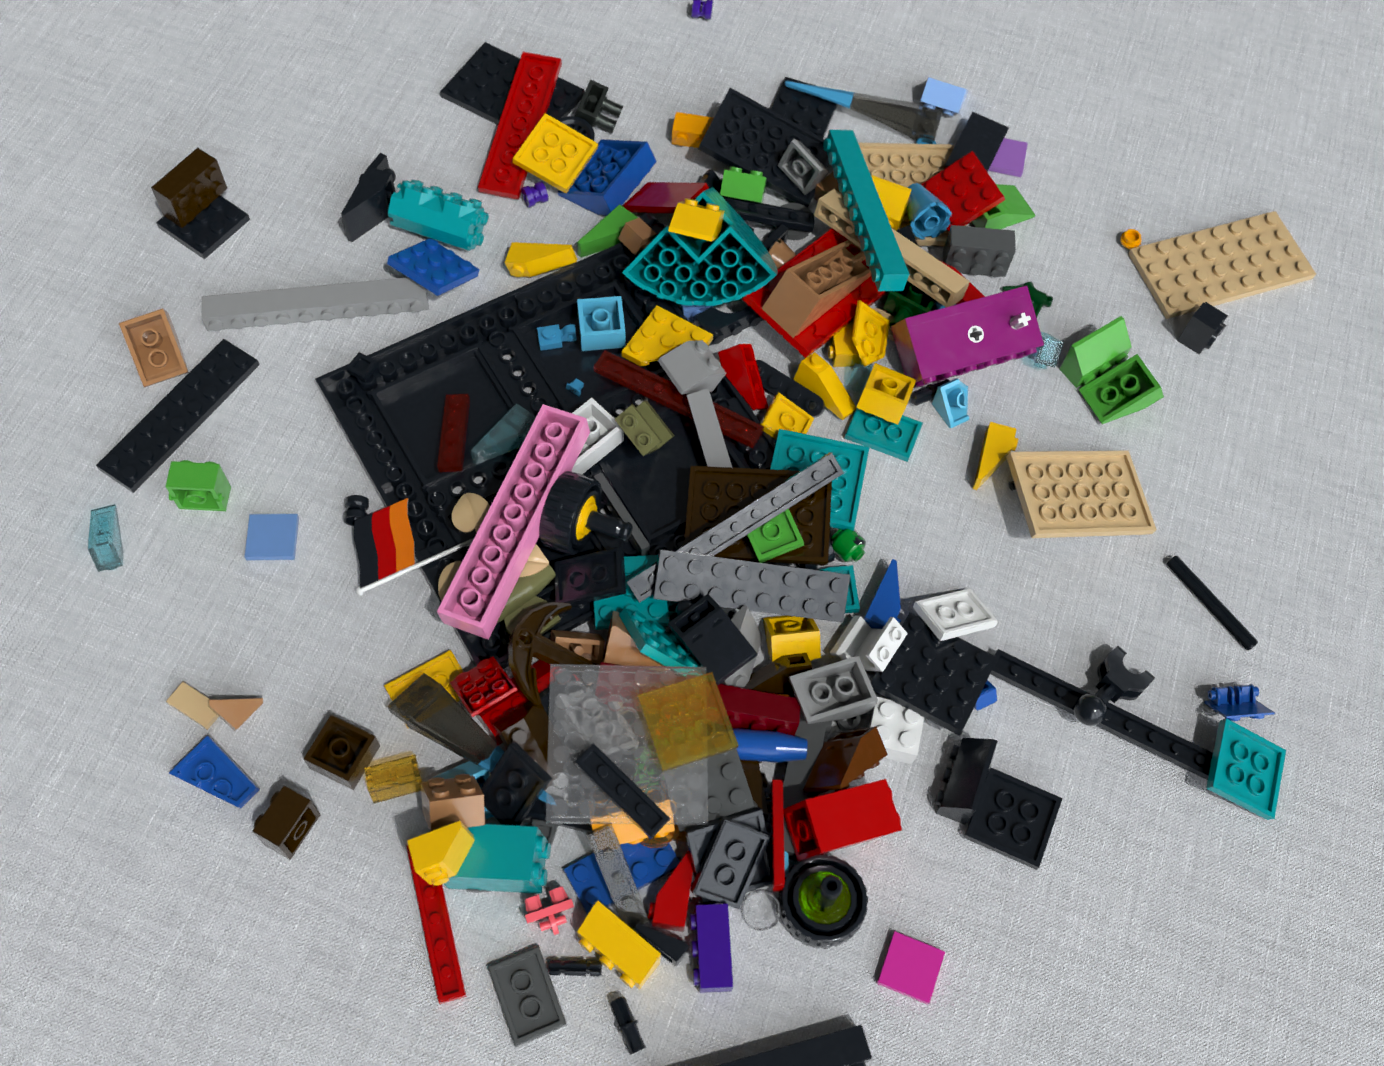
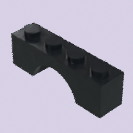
[694,305,764,346]

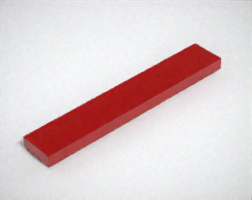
[406,845,467,1004]

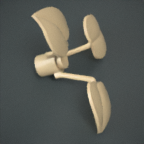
[438,493,549,602]

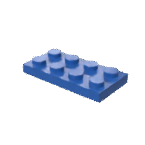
[564,836,680,915]

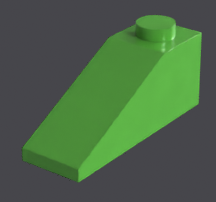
[577,204,638,258]

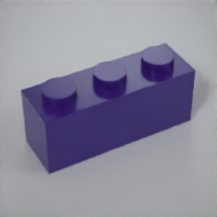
[690,904,733,993]

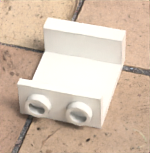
[830,616,907,672]

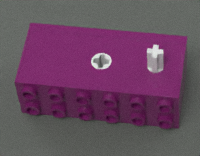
[891,286,1044,387]

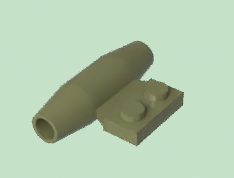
[496,565,561,643]

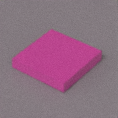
[877,931,945,1005]

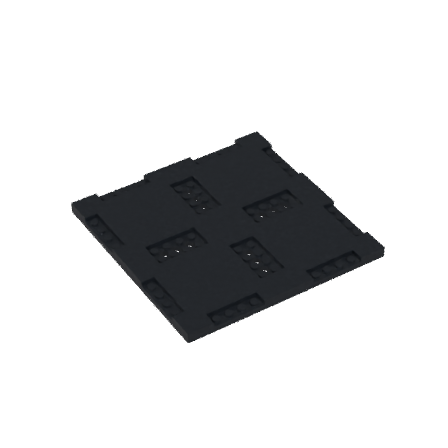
[315,242,776,669]

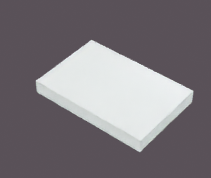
[913,588,998,641]

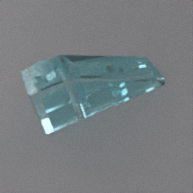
[471,403,536,465]
[88,504,124,572]

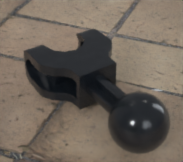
[1074,646,1155,726]

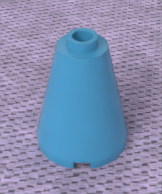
[907,183,952,239]

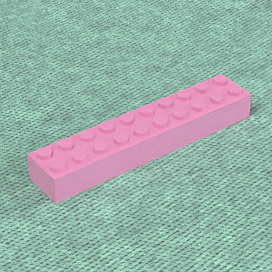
[437,404,590,640]

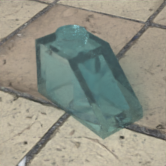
[1028,331,1064,369]

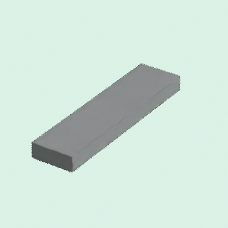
[687,388,732,468]

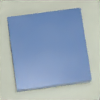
[245,514,299,561]

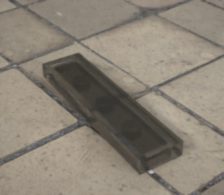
[585,823,650,929]

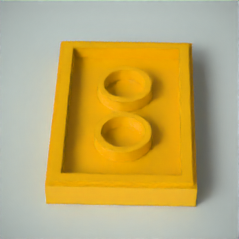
[384,650,464,729]

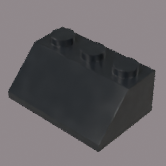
[935,738,998,825]

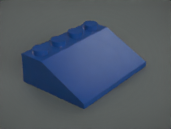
[557,139,657,215]

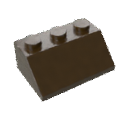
[493,702,567,790]

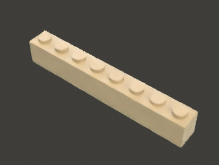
[814,189,970,307]

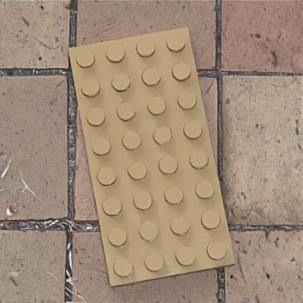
[1128,211,1316,319]

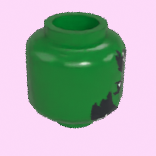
[831,529,866,562]

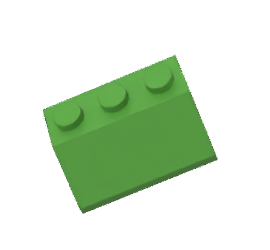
[1059,316,1132,388]

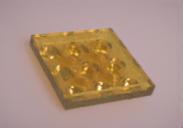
[637,672,739,772]

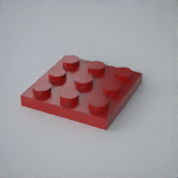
[921,151,1005,232]

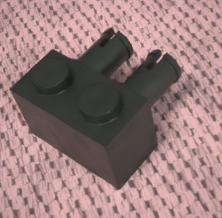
[575,79,623,133]

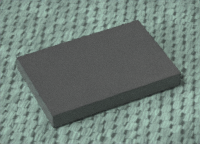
[488,946,567,1048]

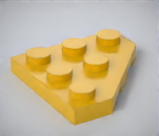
[622,306,713,367]

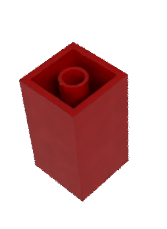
[783,779,902,861]

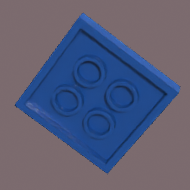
[387,238,480,296]

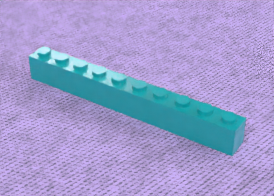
[823,130,910,291]

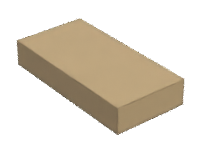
[166,682,219,730]

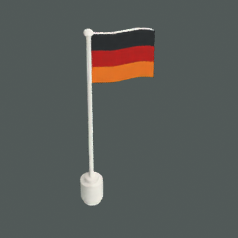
[354,498,474,596]

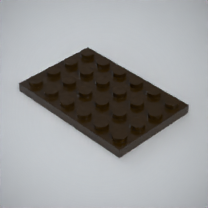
[684,466,832,565]

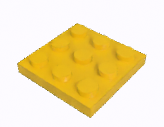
[513,113,598,194]

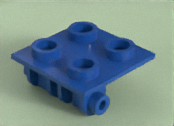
[1204,684,1275,721]

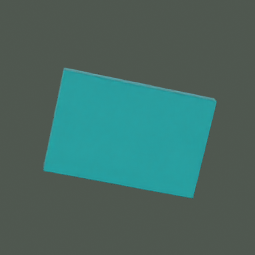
[844,408,923,462]

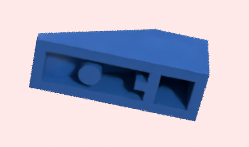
[864,559,901,629]

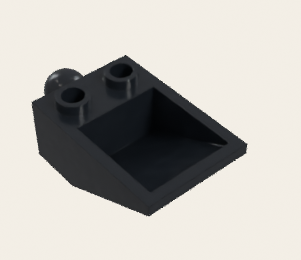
[341,166,396,242]
[668,594,758,686]

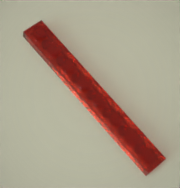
[594,350,764,448]

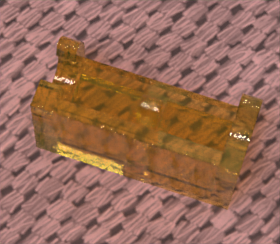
[364,754,423,804]

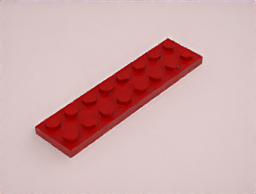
[478,52,562,200]

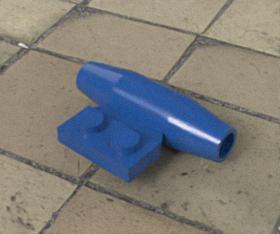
[704,728,807,763]

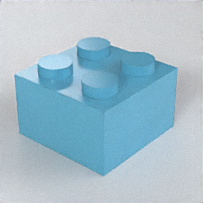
[577,296,626,351]

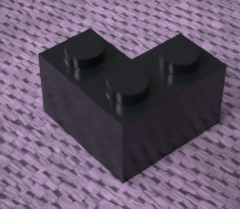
[1178,302,1228,355]

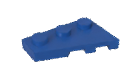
[169,736,260,808]

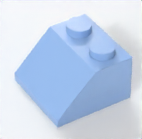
[921,77,968,116]

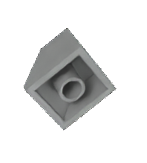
[778,139,829,195]
[658,340,726,394]

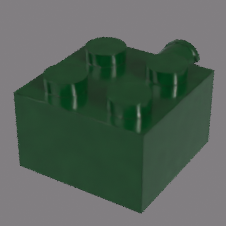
[883,281,938,328]

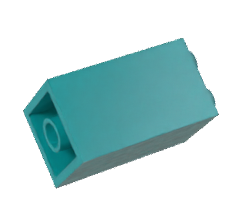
[444,824,551,894]

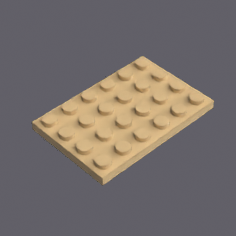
[1006,451,1157,538]

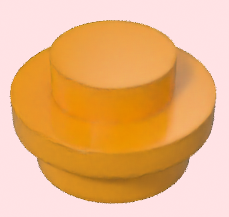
[1120,229,1141,249]

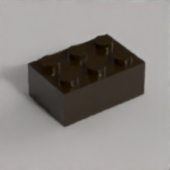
[151,148,227,228]

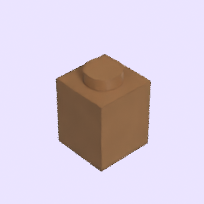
[618,217,657,256]

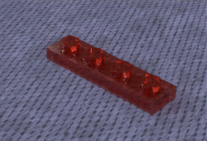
[437,394,470,472]

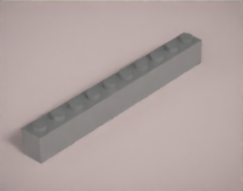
[202,277,429,331]

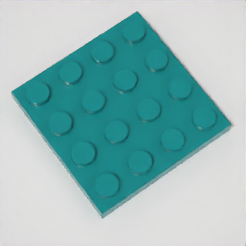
[770,429,870,531]

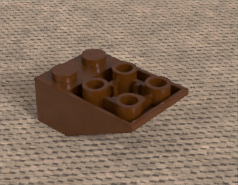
[803,726,888,794]

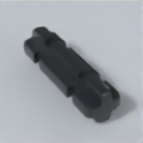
[549,960,602,976]

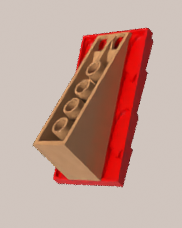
[742,228,888,358]

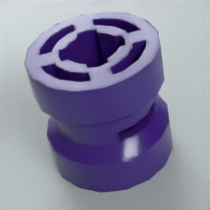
[692,0,713,20]
[521,181,549,208]

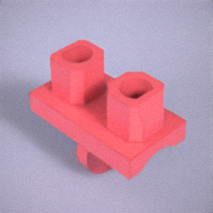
[525,886,574,935]

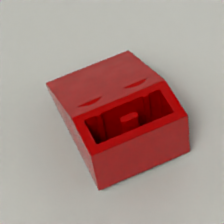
[449,657,518,717]

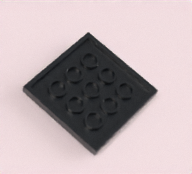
[871,612,998,736]

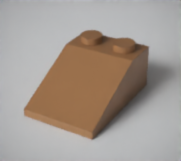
[119,308,188,387]

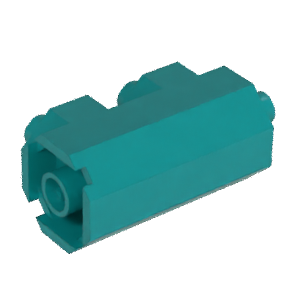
[388,179,489,250]

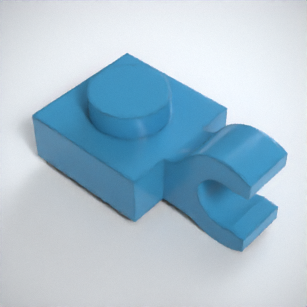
[537,324,577,351]

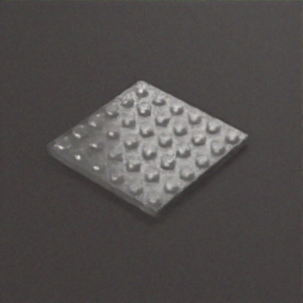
[546,664,708,825]

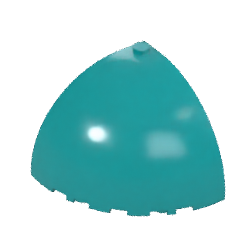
[622,187,778,306]

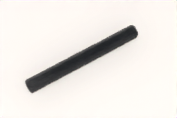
[1167,555,1258,650]

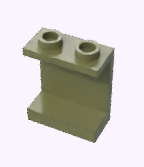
[614,400,674,456]

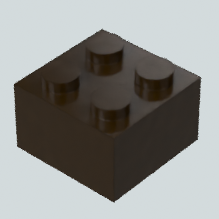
[303,715,380,790]
[252,785,321,860]

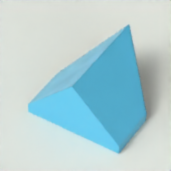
[932,378,970,428]

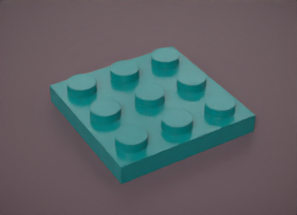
[593,555,669,630]
[619,608,703,680]
[1206,718,1286,820]

